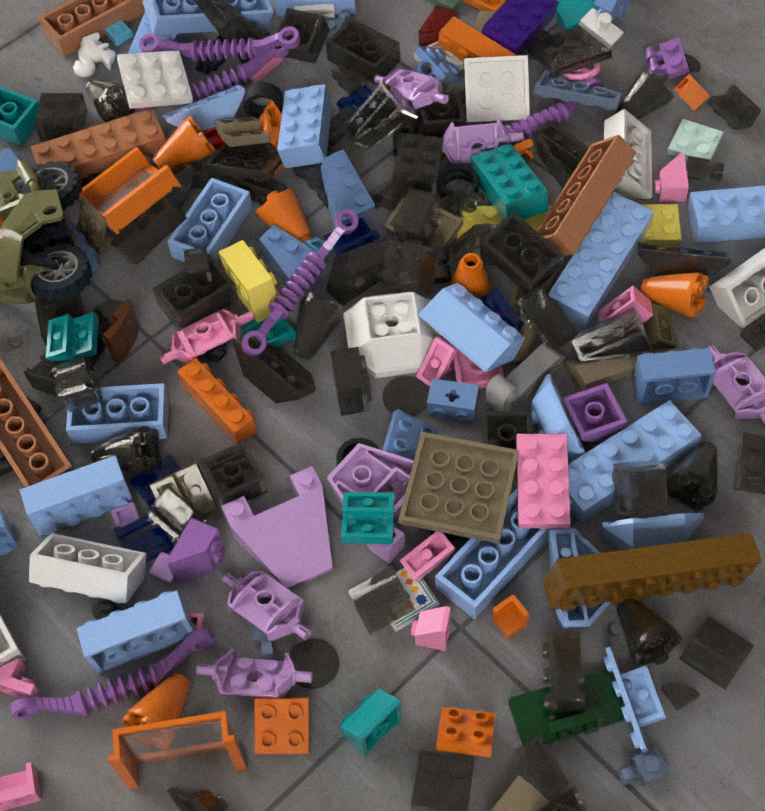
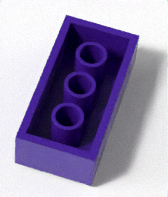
[481,0,560,56]

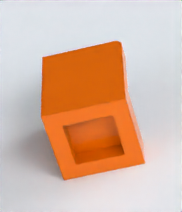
[674,74,710,110]
[492,594,529,640]

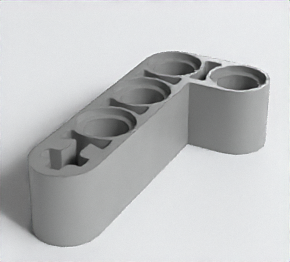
[485,343,564,418]

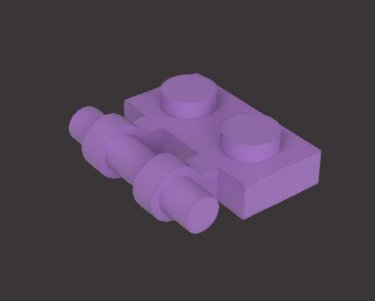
[645,37,690,82]

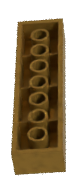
[543,533,762,612]

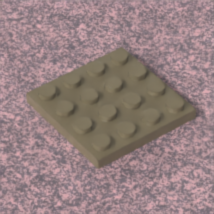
[399,432,519,544]

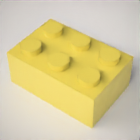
[218,240,280,323]

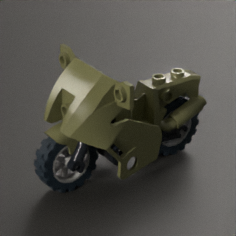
[0,159,93,304]

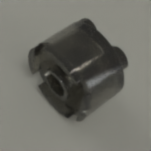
[52,357,103,413]

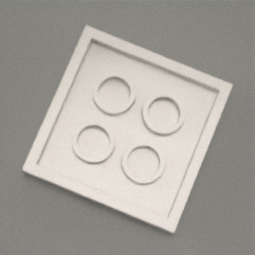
[117,50,193,109]
[464,55,530,123]

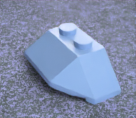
[162,85,245,131]
[529,374,586,462]
[600,513,705,550]
[549,528,610,628]

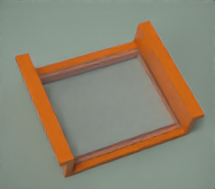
[79,147,181,234]
[108,711,247,789]

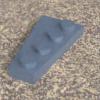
[534,70,622,110]

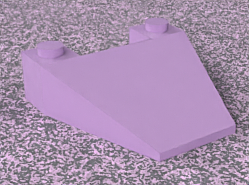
[327,443,414,564]
[221,466,333,589]

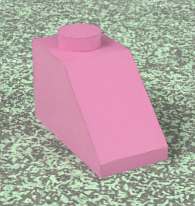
[654,153,689,202]
[598,286,653,328]
[411,606,451,651]

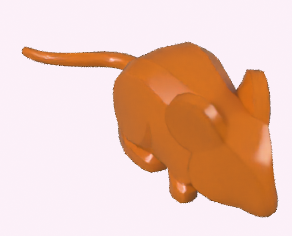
[259,100,284,177]

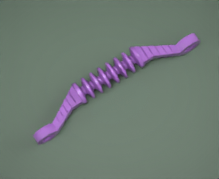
[139,27,300,61]
[137,39,290,112]
[471,76,603,148]
[242,209,358,356]
[10,629,214,719]

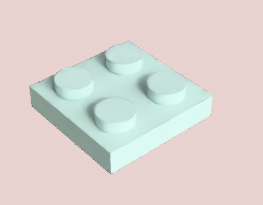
[667,119,723,168]

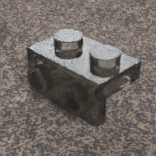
[708,85,761,130]
[235,170,287,205]
[146,486,207,543]

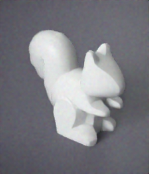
[73,32,116,78]

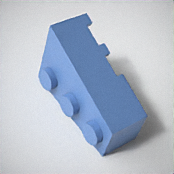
[321,149,375,231]
[259,225,327,300]

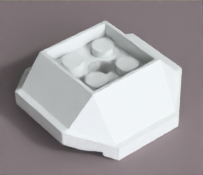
[344,291,441,378]

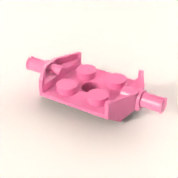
[159,309,254,365]

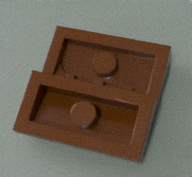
[103,299,140,364]

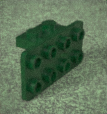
[508,670,625,749]

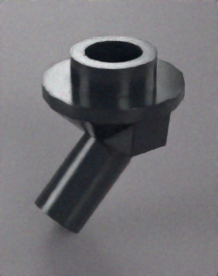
[205,343,228,361]

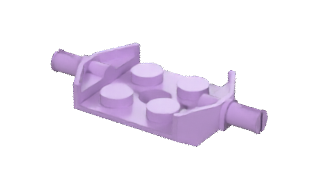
[374,68,449,109]
[428,118,523,165]
[708,345,765,424]
[222,571,311,642]
[196,649,313,698]

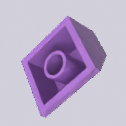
[562,383,627,444]
[167,518,226,583]

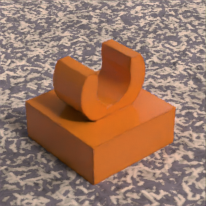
[513,138,534,161]

